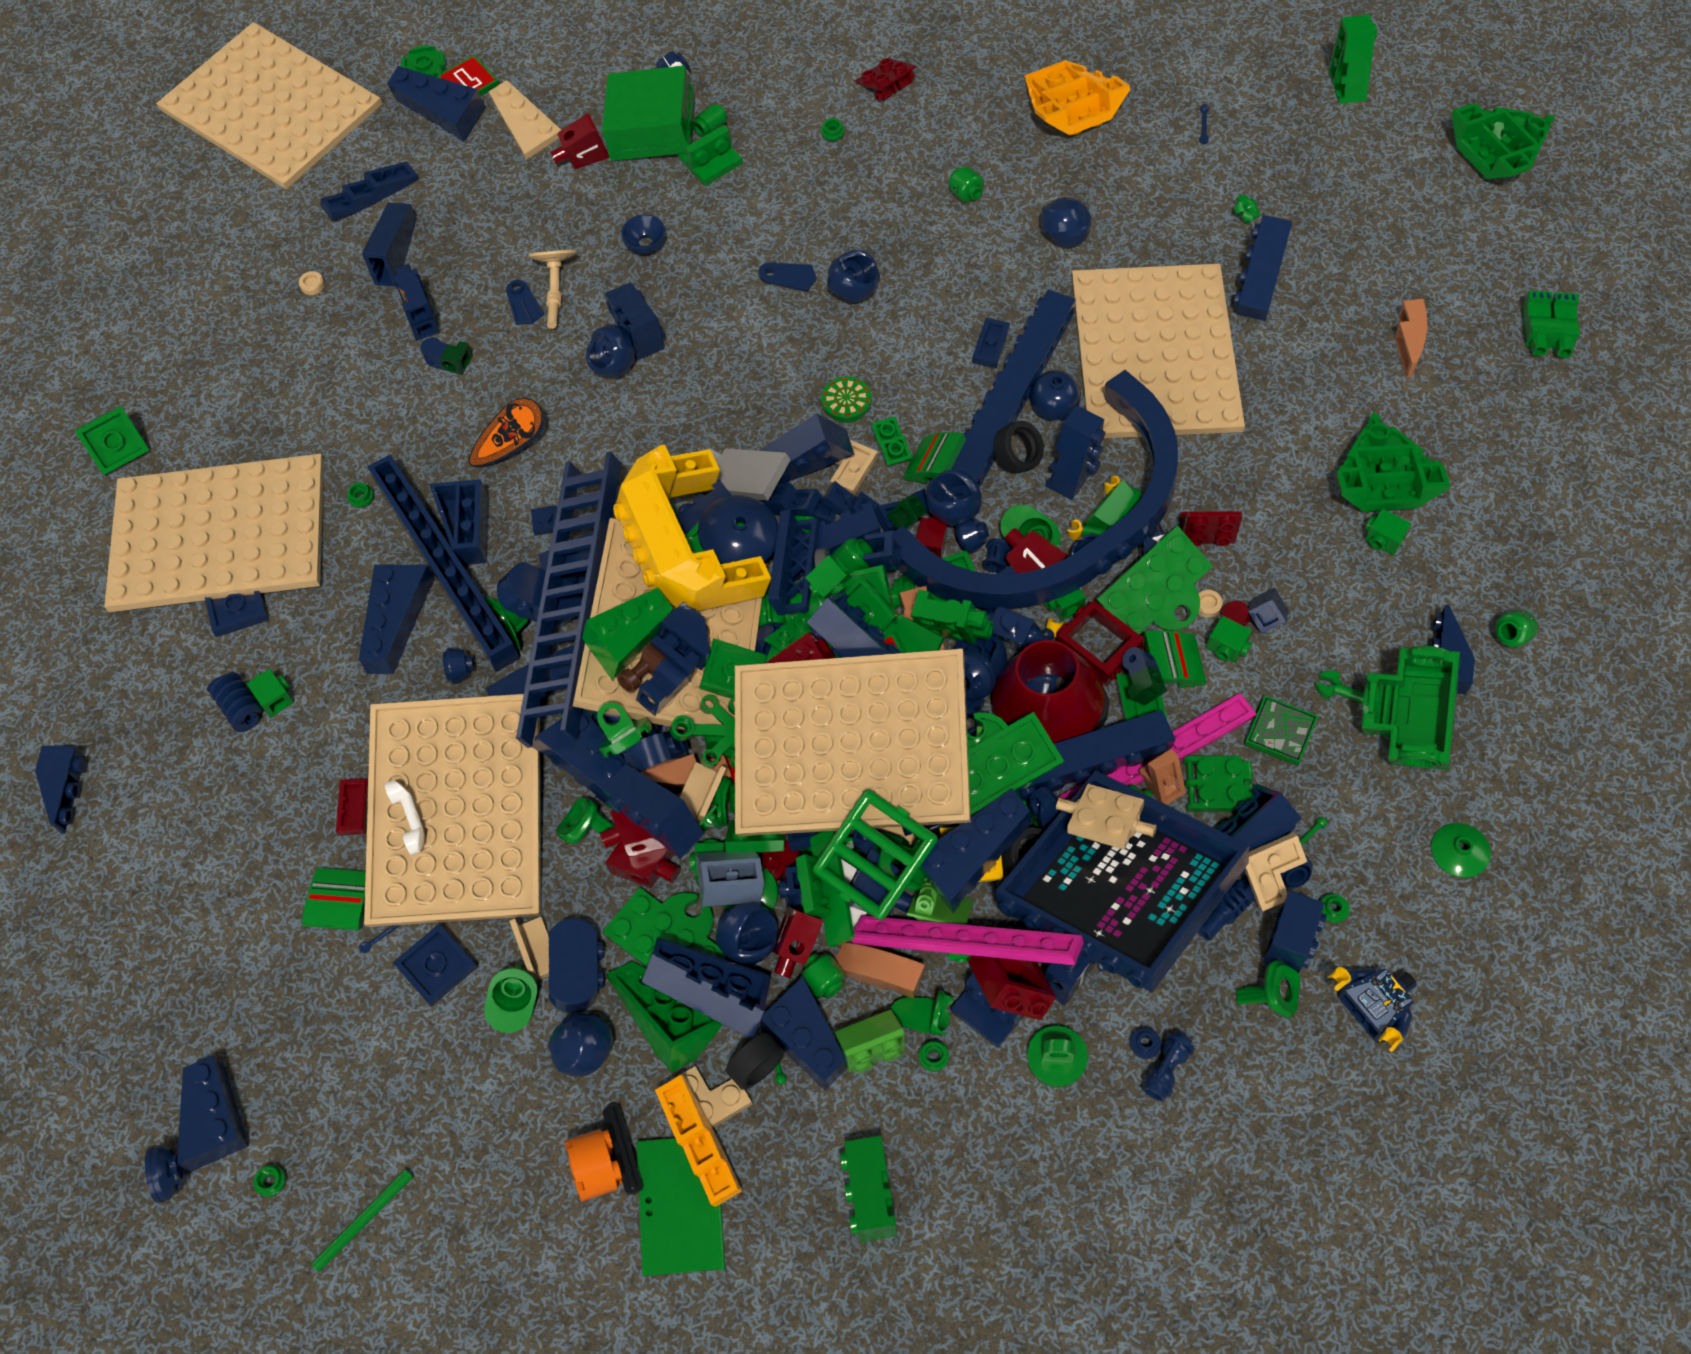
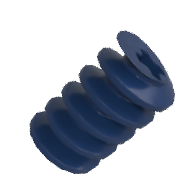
[207,672,262,732]

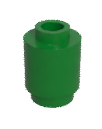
[692,104,727,137]

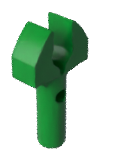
[1315,670,1364,704]

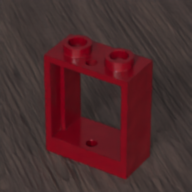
[1056,600,1144,687]
[968,955,1056,1020]

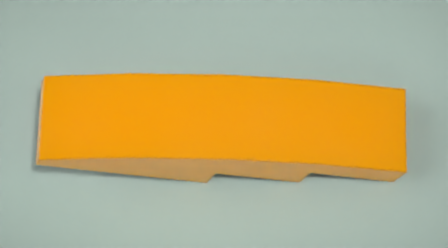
[655,1075,742,1207]

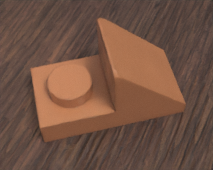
[1140,749,1186,805]

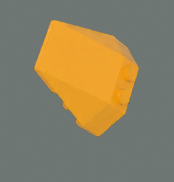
[1024,60,1130,136]

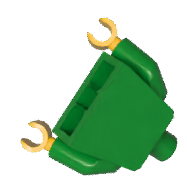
[1067,476,1149,545]

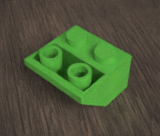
[835,1010,905,1073]

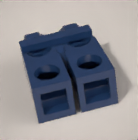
[393,264,440,341]

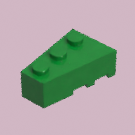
[1328,14,1377,104]

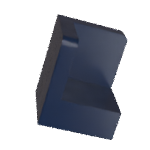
[1248,588,1288,634]

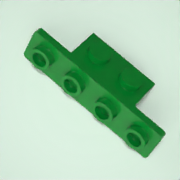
[796,831,855,947]

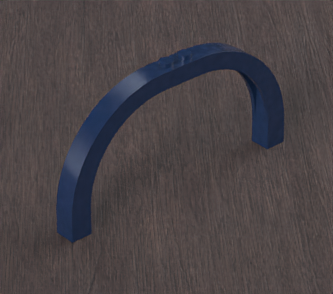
[893,370,1178,609]

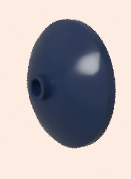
[698,495,778,565]

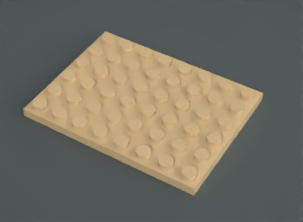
[156,22,383,189]
[1072,264,1245,438]
[104,454,324,612]
[572,518,767,730]
[735,649,971,836]
[364,694,541,927]

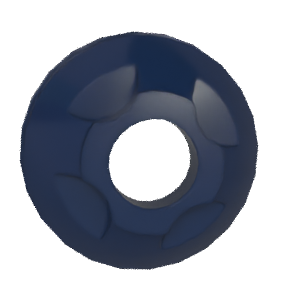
[621,214,665,254]
[964,651,996,701]
[145,1145,185,1203]

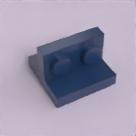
[951,973,1024,1049]

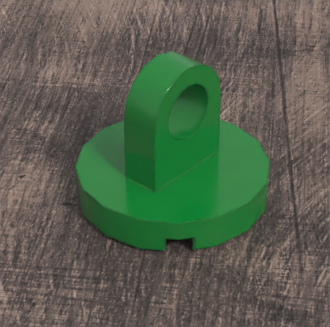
[597,701,652,758]
[1027,1026,1088,1088]

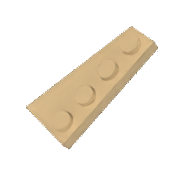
[489,80,561,160]

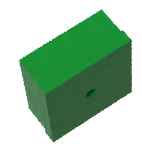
[602,65,695,161]

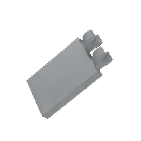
[704,448,791,501]

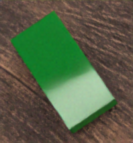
[871,416,912,467]

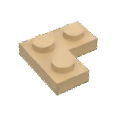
[830,440,878,495]
[1244,832,1307,911]
[672,1066,752,1128]

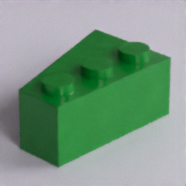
[582,587,673,681]
[839,1136,897,1243]

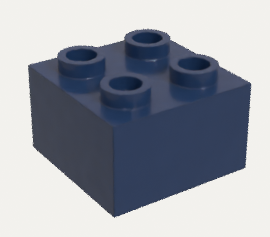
[1263,890,1327,974]

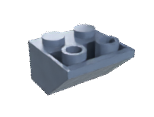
[695,851,764,907]

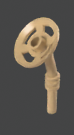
[528,250,577,329]

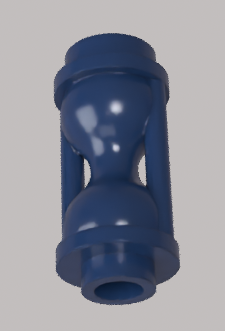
[1142,1032,1195,1102]

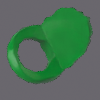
[890,991,954,1035]

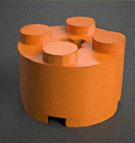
[564,1129,622,1202]

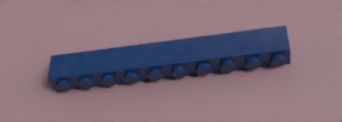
[952,289,1076,488]
[367,454,520,672]
[902,710,1176,836]

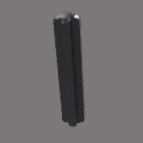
[602,1106,643,1195]

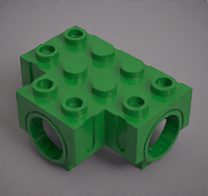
[1362,646,1461,771]

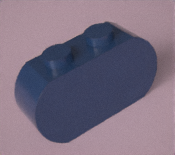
[497,562,582,629]
[622,731,689,773]
[549,918,603,1013]

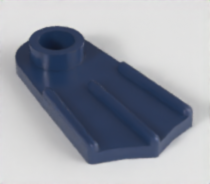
[759,263,816,292]
[506,280,544,325]

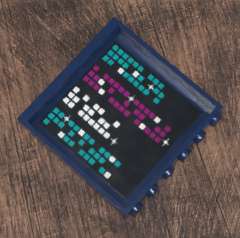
[995,770,1249,993]

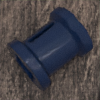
[982,538,1011,573]

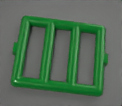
[812,789,938,920]

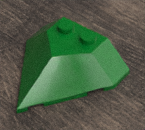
[1451,104,1555,179]
[1336,412,1450,512]

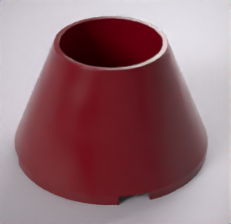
[992,640,1105,744]

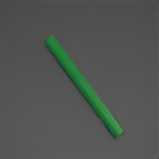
[310,1169,413,1272]

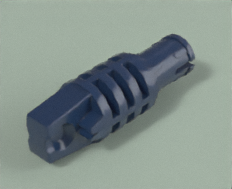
[1198,875,1254,941]

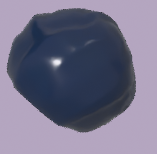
[1041,197,1092,248]
[827,250,880,303]
[586,324,635,378]
[925,469,982,525]
[716,902,778,964]
[548,1014,614,1077]

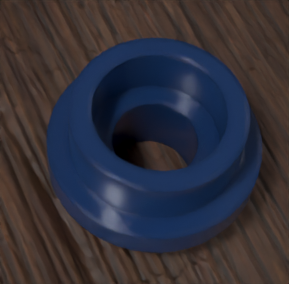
[1130,1028,1161,1059]

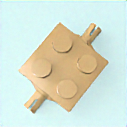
[1056,784,1157,850]

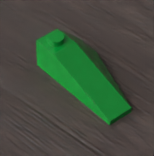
[607,961,722,1073]

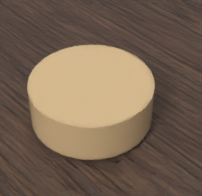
[299,271,325,295]
[1198,590,1223,617]

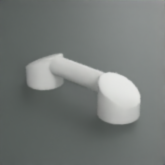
[384,780,425,856]

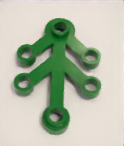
[670,695,735,769]

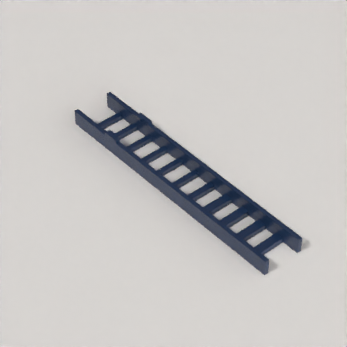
[516,452,621,748]

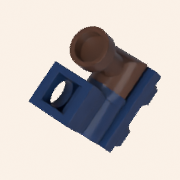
[617,633,700,716]

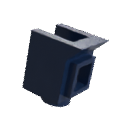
[863,530,901,572]

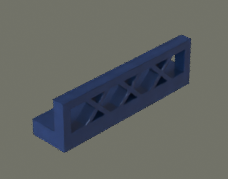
[768,510,820,615]

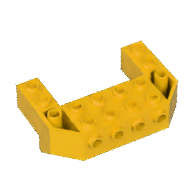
[613,445,771,611]

